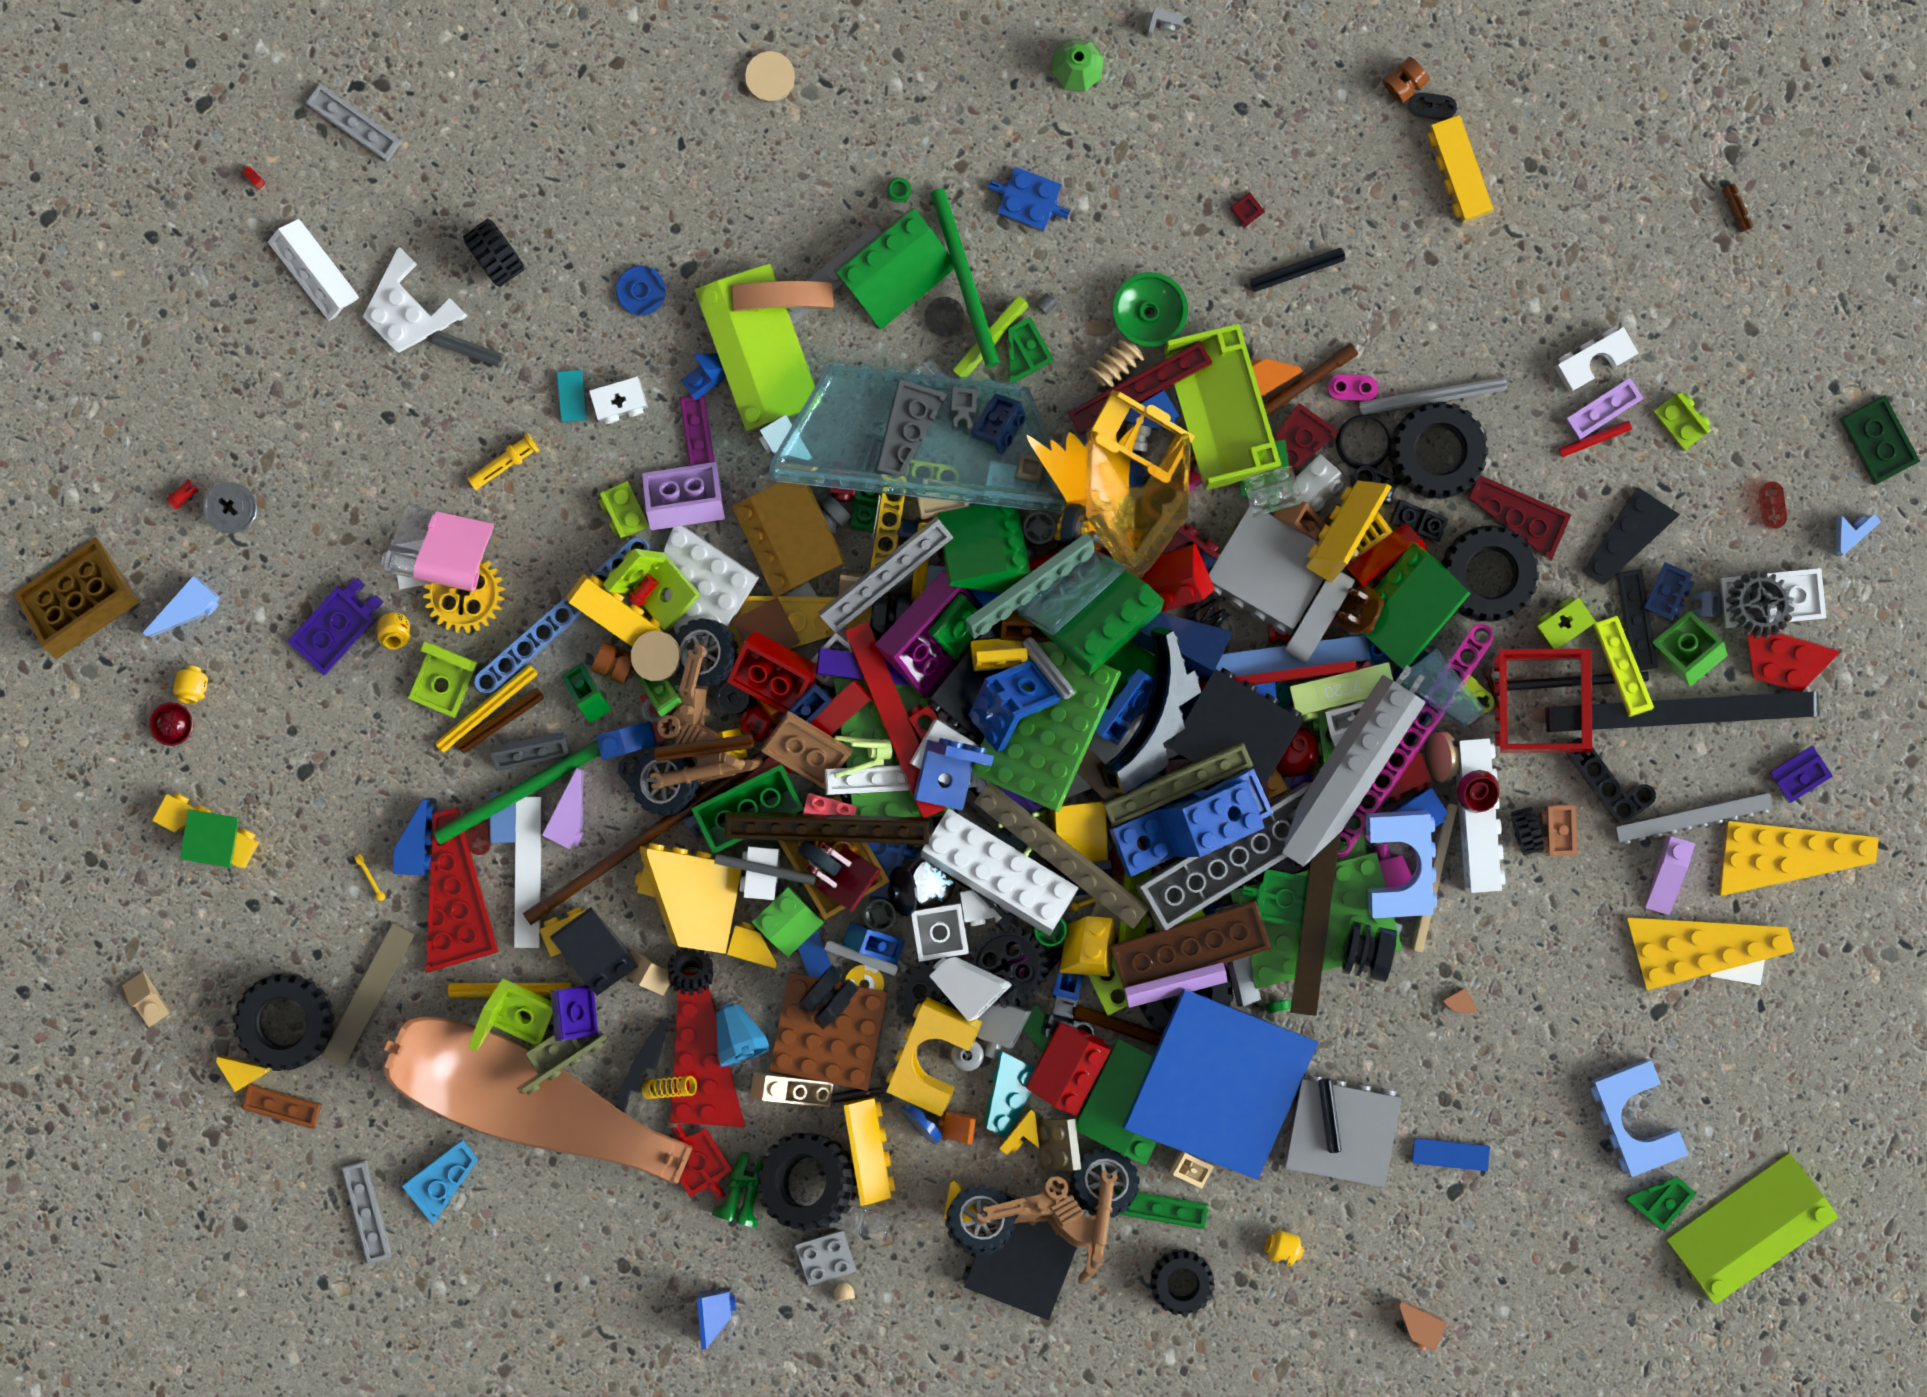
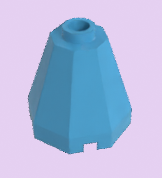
[716,1002,769,1067]

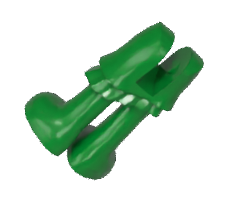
[712,1151,764,1228]

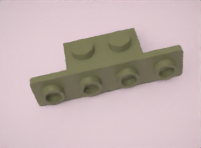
[517,1033,607,1095]

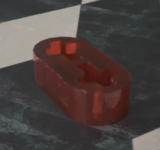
[1759,481,1787,529]
[463,808,492,855]

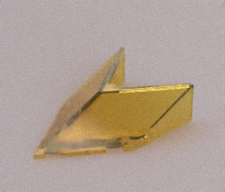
[1085,432,1191,579]

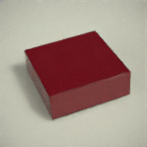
[1229,192,1265,228]

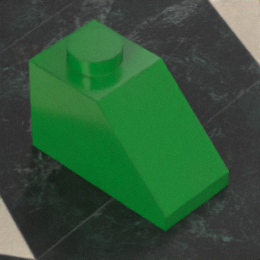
[561,663,612,723]

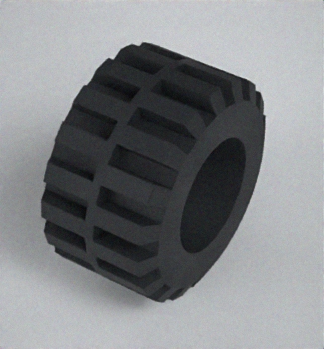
[463,218,525,287]
[1150,1249,1215,1316]

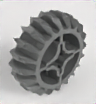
[1725,571,1795,639]

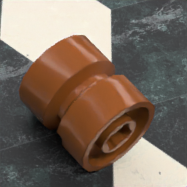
[1382,56,1430,104]
[591,641,633,685]

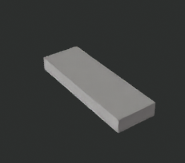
[824,939,898,976]

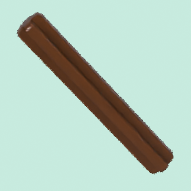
[456,688,544,753]
[654,734,754,761]
[1073,1005,1163,1046]

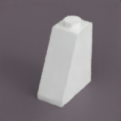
[930,957,1012,1022]

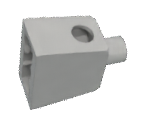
[977,1001,1032,1059]

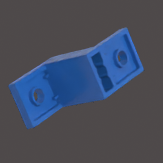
[1095,668,1154,746]
[1109,780,1265,877]

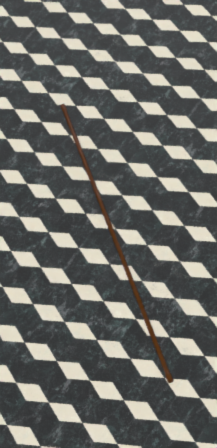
[523,343,1359,925]

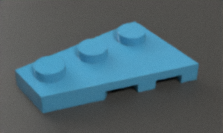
[402,1138,478,1225]

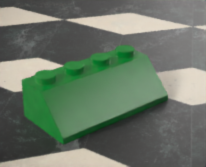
[691,764,805,854]

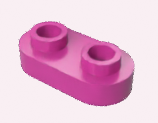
[1327,374,1378,402]

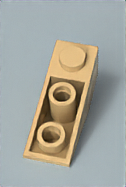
[750,1071,834,1108]

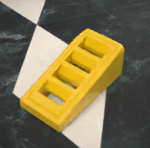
[1350,512,1393,562]

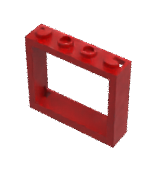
[1494,649,1593,753]

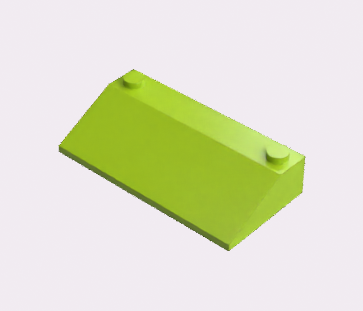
[695,264,822,432]
[1163,324,1281,491]
[1666,1152,1839,1305]

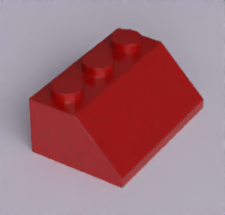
[1346,523,1429,589]
[1130,543,1215,613]
[727,631,817,713]
[1025,1022,1111,1115]

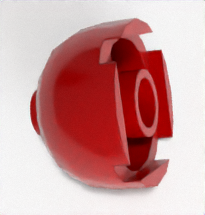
[1276,726,1319,777]

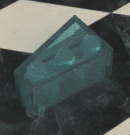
[1396,649,1484,728]

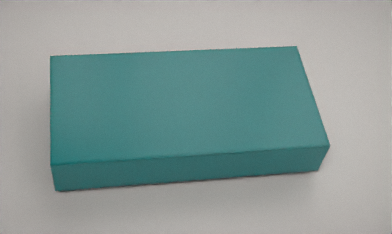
[557,370,587,423]

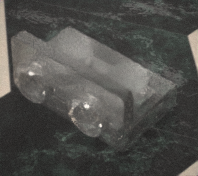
[1243,466,1302,517]

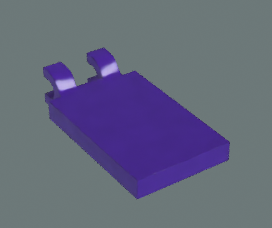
[287,578,384,676]

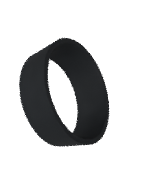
[1336,415,1390,469]

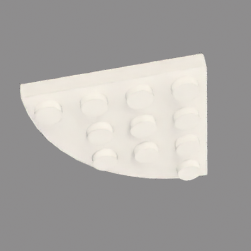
[664,526,759,650]

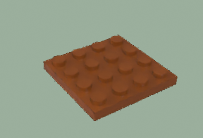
[769,971,888,1091]

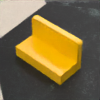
[970,639,1028,671]

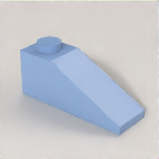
[143,576,220,637]

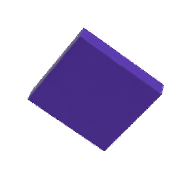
[550,985,598,1041]

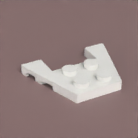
[363,247,468,353]

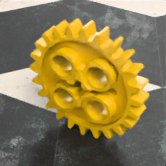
[423,557,506,634]

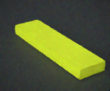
[1593,616,1654,717]

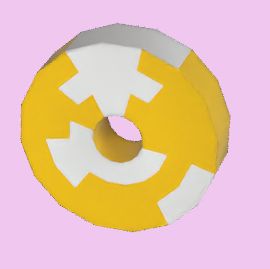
[845,964,885,991]

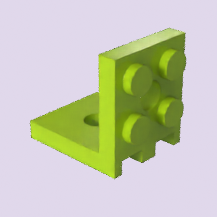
[602,549,701,631]
[408,641,479,718]
[468,979,553,1051]

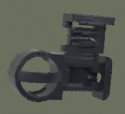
[1041,995,1094,1037]

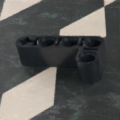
[1566,738,1656,821]

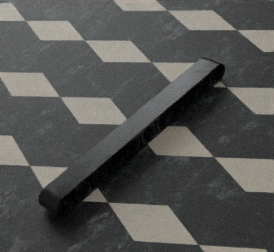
[1545,691,1820,732]

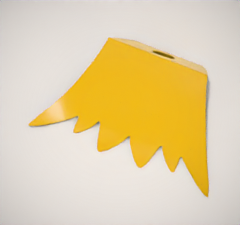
[1026,424,1141,509]

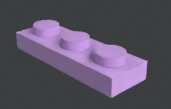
[1565,378,1644,440]

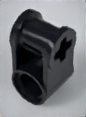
[1350,466,1401,506]

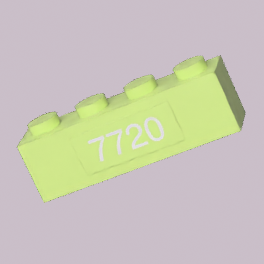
[1290,662,1393,721]

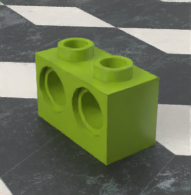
[1088,958,1129,1015]

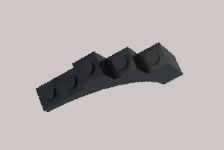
[1102,626,1201,794]

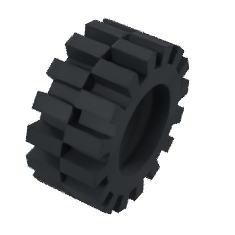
[1511,807,1544,855]
[668,947,713,995]

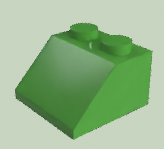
[1652,610,1728,687]
[752,886,824,957]

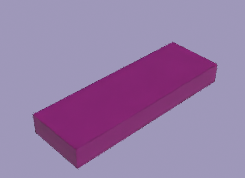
[679,395,715,466]

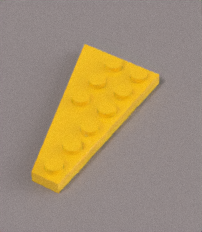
[1719,821,1879,896]

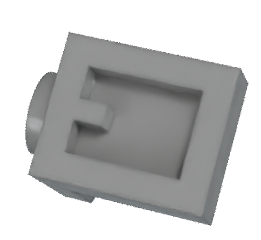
[1144,8,1184,38]

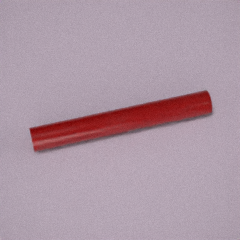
[1558,421,1632,458]

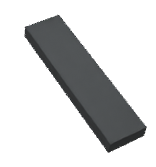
[1215,902,1261,1007]

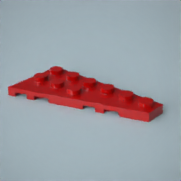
[426,807,499,973]
[670,971,746,1127]

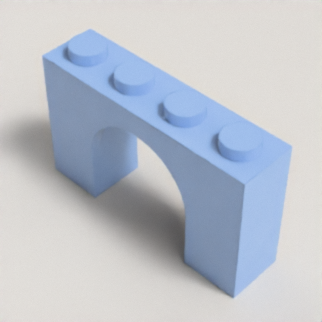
[1365,810,1437,918]
[1590,1059,1688,1177]

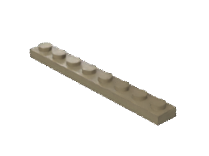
[974,782,1149,929]

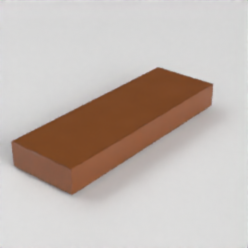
[241,1084,322,1129]

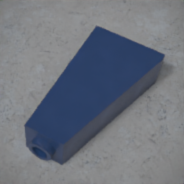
[1129,613,1233,682]

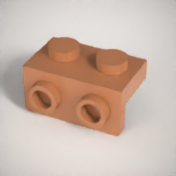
[1540,805,1578,856]

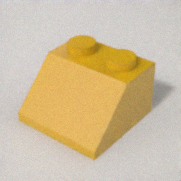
[1059,916,1117,976]

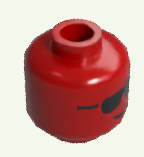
[738,705,776,742]

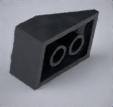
[550,907,638,996]

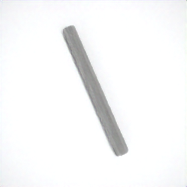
[1358,377,1507,415]

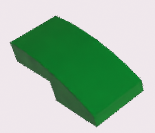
[850,480,884,533]

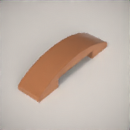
[732,281,834,312]

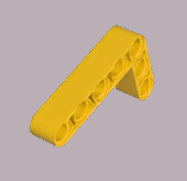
[870,460,958,570]

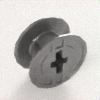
[203,482,257,533]

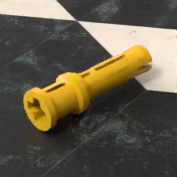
[467,432,540,491]

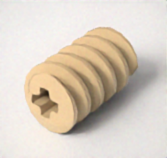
[1088,338,1144,388]

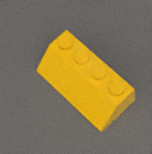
[1306,481,1391,583]
[844,1096,896,1206]

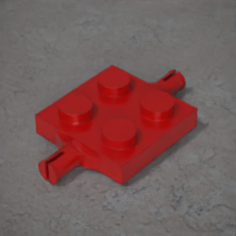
[670,1123,733,1201]

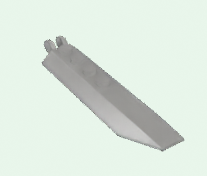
[1282,665,1426,867]

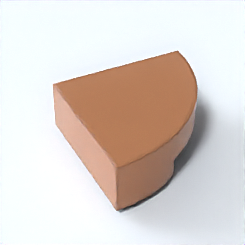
[1442,988,1477,1013]

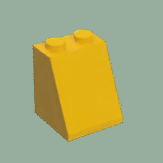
[1048,801,1108,863]

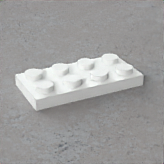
[1719,568,1826,628]

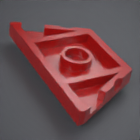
[1747,632,1839,692]

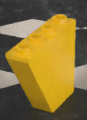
[639,843,742,954]

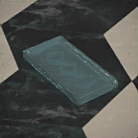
[1017,548,1125,635]

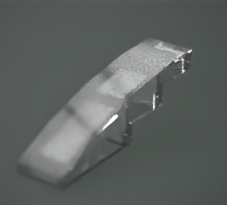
[790,1189,892,1241]

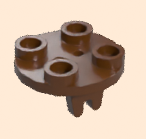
[1338,586,1384,634]

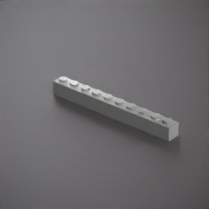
[1614,793,1773,845]

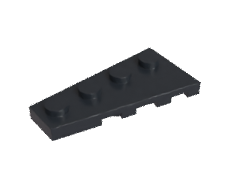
[1582,487,1680,585]

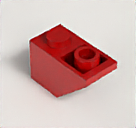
[1384,752,1432,802]

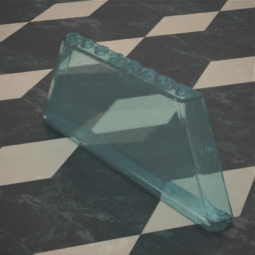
[769,363,1066,512]

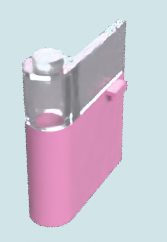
[381,505,494,592]

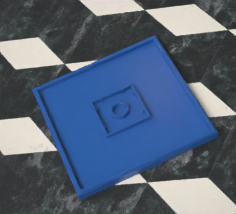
[1122,988,1319,1180]

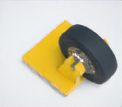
[1054,504,1117,548]

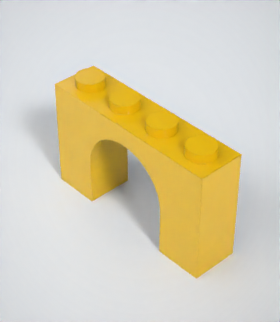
[886,997,983,1117]

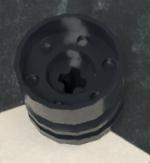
[1342,921,1397,982]

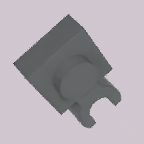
[950,386,978,432]

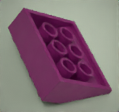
[875,571,980,699]

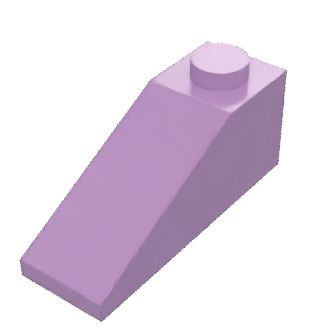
[542,768,584,849]
[1644,836,1695,915]

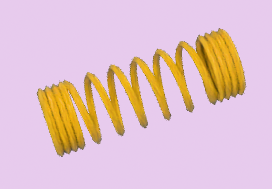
[641,1076,697,1099]

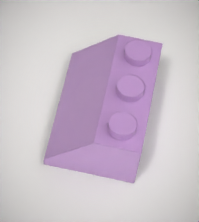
[642,462,725,530]

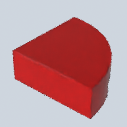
[241,166,266,190]

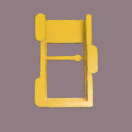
[1088,390,1195,483]

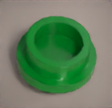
[887,178,912,203]

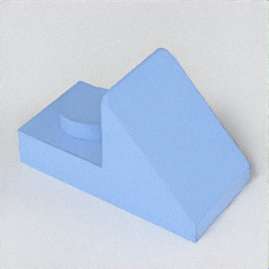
[1835,514,1881,556]

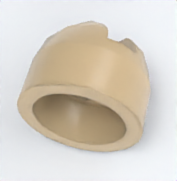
[834,1283,855,1301]

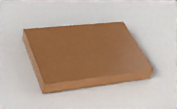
[761,711,852,789]

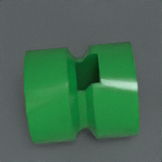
[1034,917,1067,947]

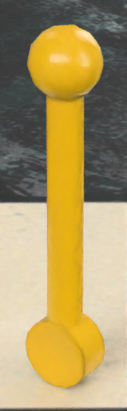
[355,854,385,902]
[1070,897,1097,912]

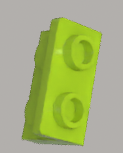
[1653,391,1711,451]
[598,481,650,539]

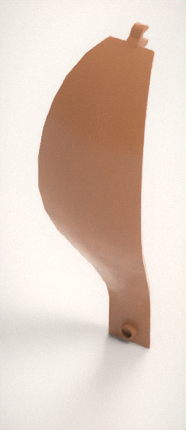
[382,1017,692,1185]

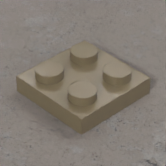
[1036,1119,1081,1171]

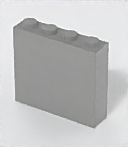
[1209,504,1324,636]
[1284,1074,1402,1188]

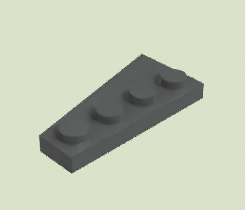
[875,379,947,480]

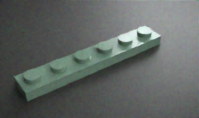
[966,533,1095,639]

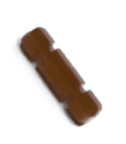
[1722,183,1753,232]

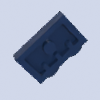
[971,393,1026,454]
[1643,562,1694,622]

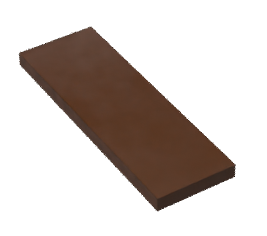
[1110,900,1271,994]

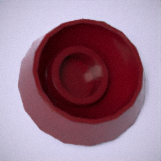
[149,702,193,746]
[1457,770,1500,813]

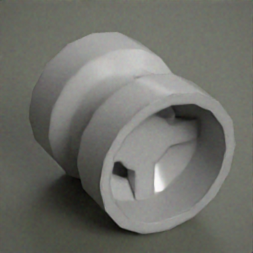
[1126,424,1151,453]

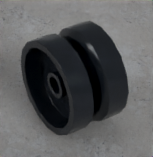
[870,591,912,641]
[796,964,859,1030]

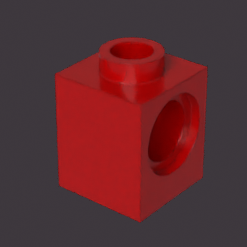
[908,704,939,744]

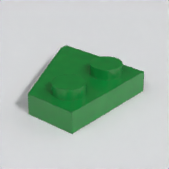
[1008,317,1054,384]
[1626,1176,1697,1231]

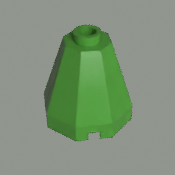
[1052,39,1104,92]

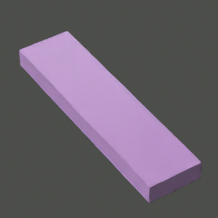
[1125,963,1227,1008]

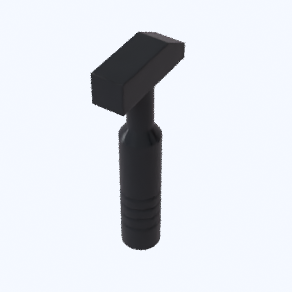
[972,889,1015,930]
[832,1077,892,1103]

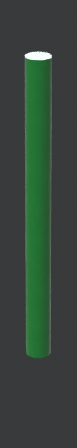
[930,188,1000,368]
[433,740,601,845]

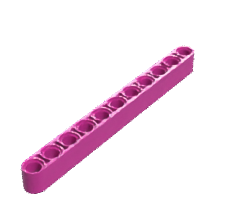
[1337,623,1493,857]

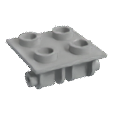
[795,1229,857,1286]

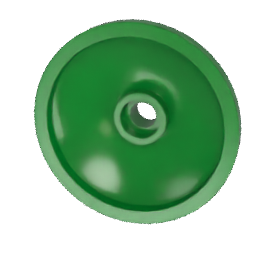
[1112,272,1188,347]

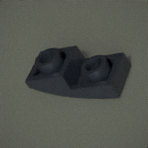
[1389,499,1448,542]

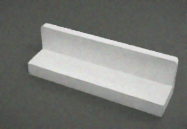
[268,219,359,321]

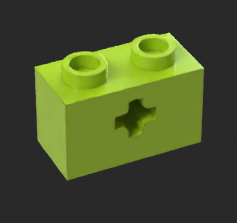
[1534,597,1596,649]

